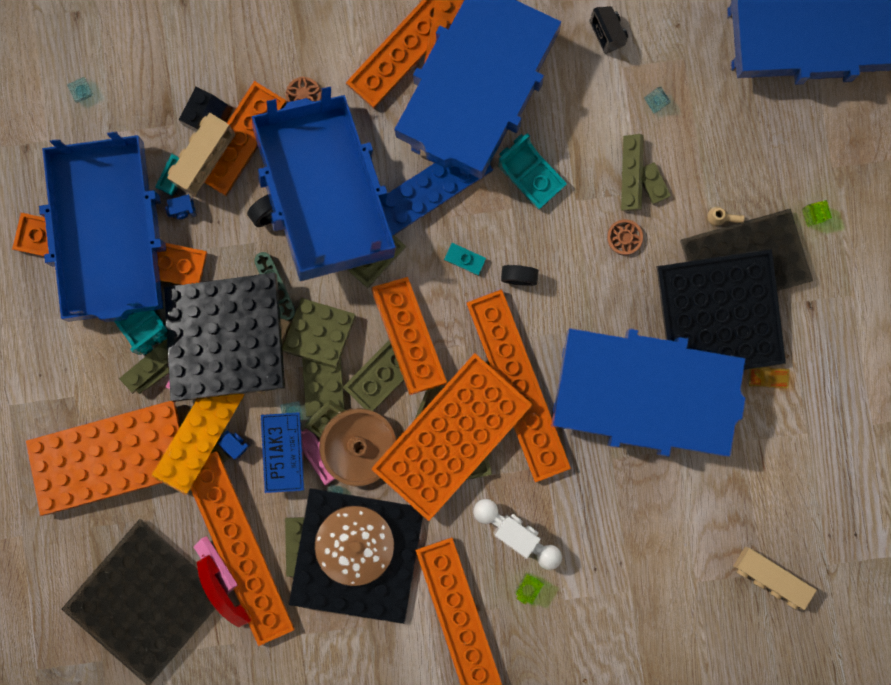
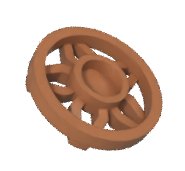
[286,77,321,102]
[607,219,643,255]

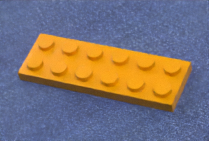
[152,394,245,495]

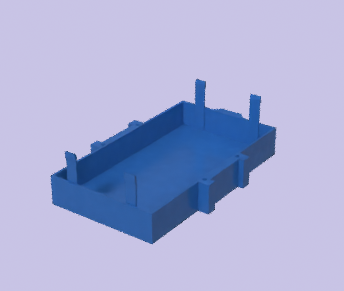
[394,0,561,179]
[727,0,891,85]
[252,86,396,281]
[39,132,166,323]
[551,328,745,457]

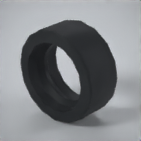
[247,195,273,227]
[501,265,539,286]

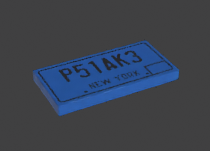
[261,412,305,493]

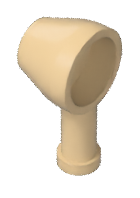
[707,207,744,226]

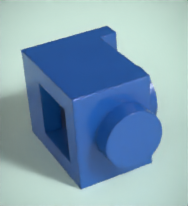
[165,194,197,219]
[218,430,251,460]

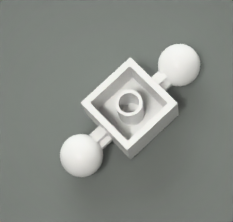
[473,499,562,570]

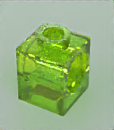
[802,200,832,227]
[514,572,544,605]

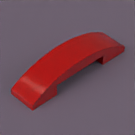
[197,555,252,627]

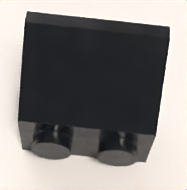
[589,6,628,54]
[179,87,233,132]

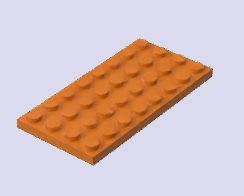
[371,353,533,521]
[26,401,181,516]

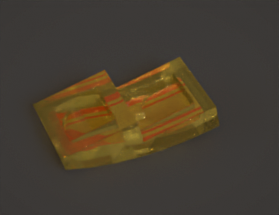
[749,367,790,389]

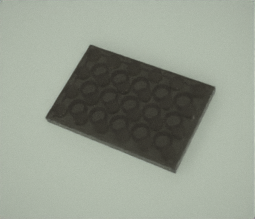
[680,208,813,292]

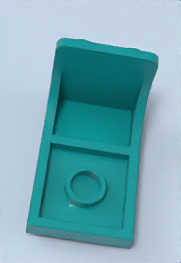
[498,133,567,210]
[114,310,168,355]

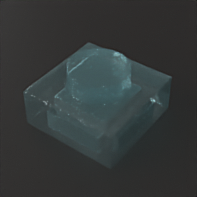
[67,77,94,103]
[644,86,671,113]
[280,401,303,421]

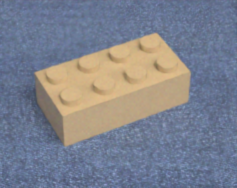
[167,113,236,198]

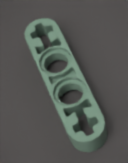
[254,252,296,321]

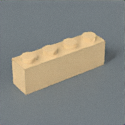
[733,547,817,610]

